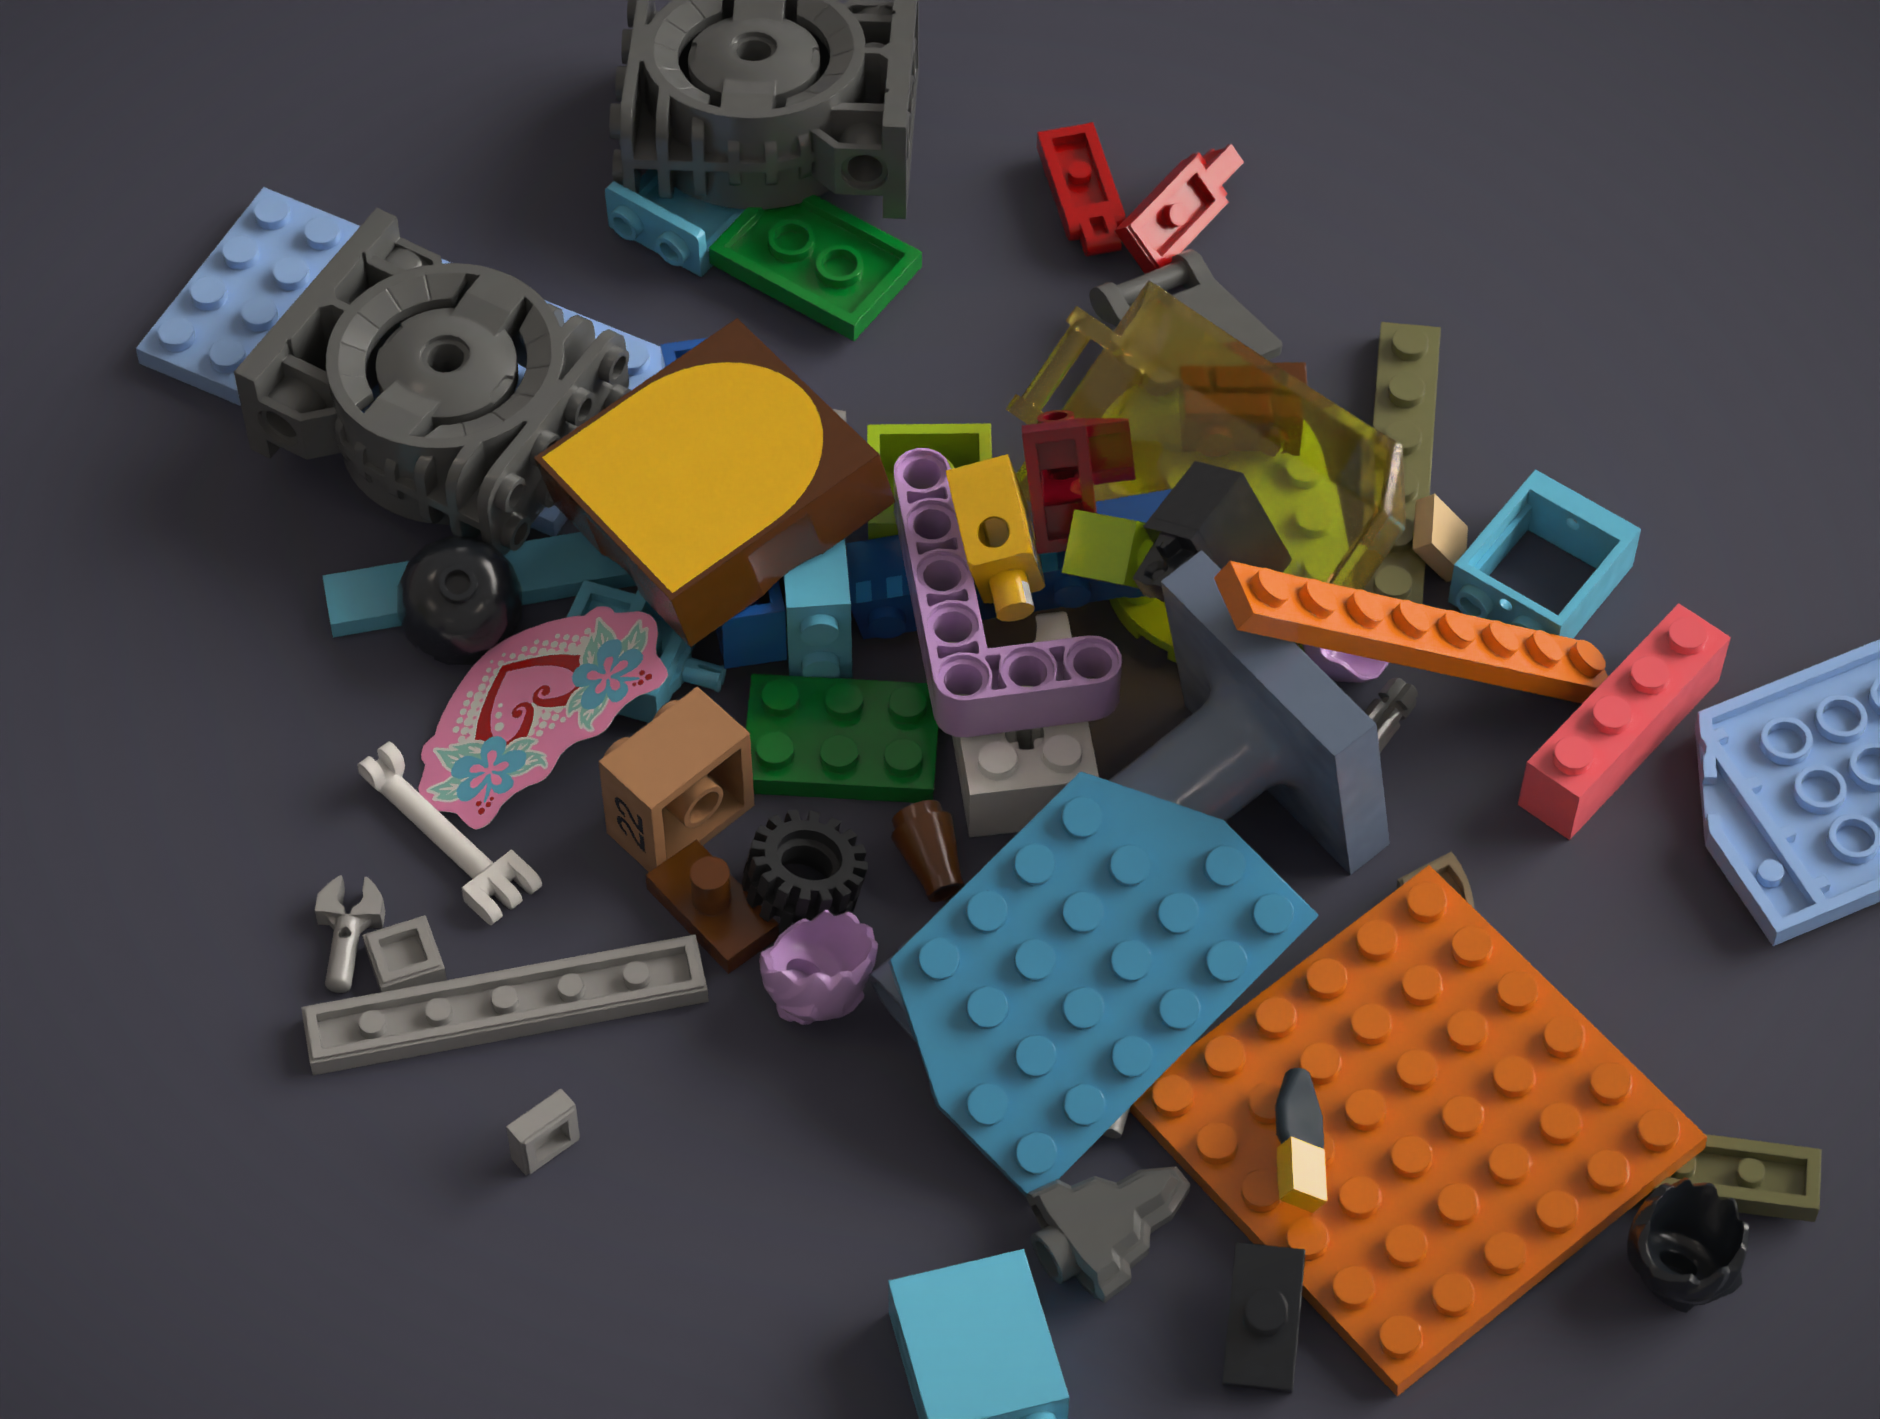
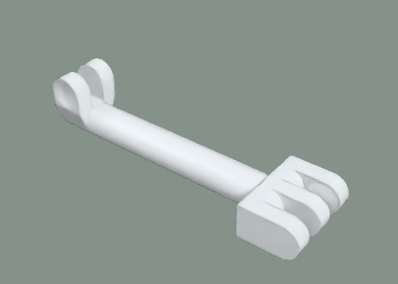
[357,741,542,925]

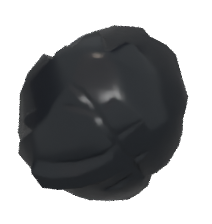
[1627,1177,1749,1313]

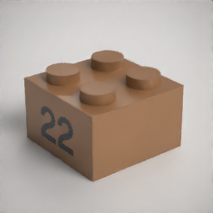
[599,686,754,872]

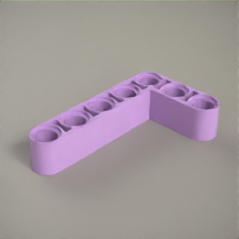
[894,448,1122,737]

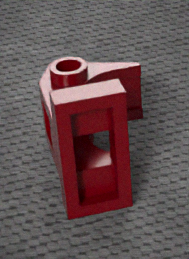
[1022,410,1136,554]

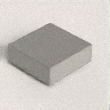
[362,915,447,992]
[506,1088,580,1176]

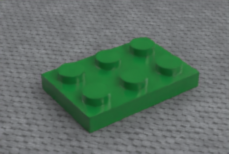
[709,194,922,341]
[746,674,939,803]

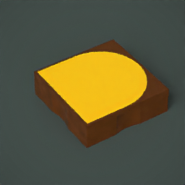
[534,318,895,647]

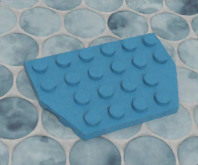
[888,771,1319,1197]

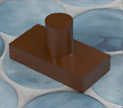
[645,839,779,974]

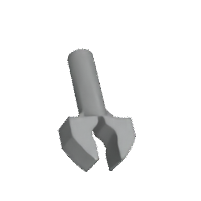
[315,875,386,993]

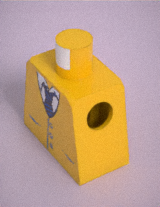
[946,454,1045,622]

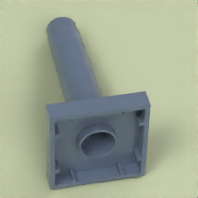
[869,550,1390,1040]

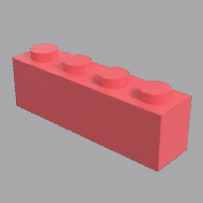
[1518,603,1731,840]

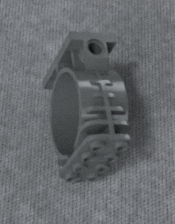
[609,0,919,219]
[234,208,631,556]

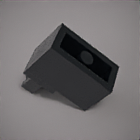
[1133,461,1293,602]

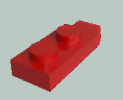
[1037,122,1126,257]

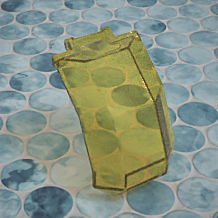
[1005,280,1406,645]

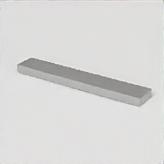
[301,934,709,1075]

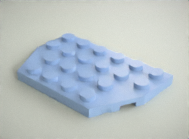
[1695,639,1880,946]

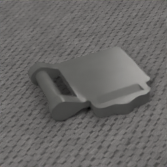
[1089,249,1282,397]

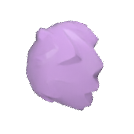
[759,910,878,1025]

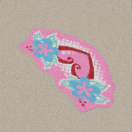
[418,606,668,830]

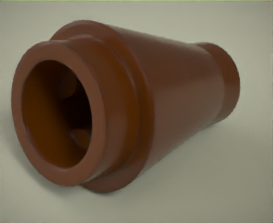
[891,800,965,902]

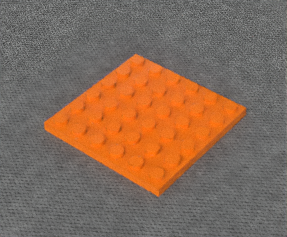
[1129,865,1707,1397]

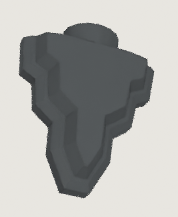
[1026,1166,1190,1303]

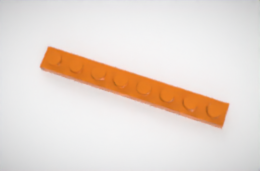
[1214,561,1608,704]

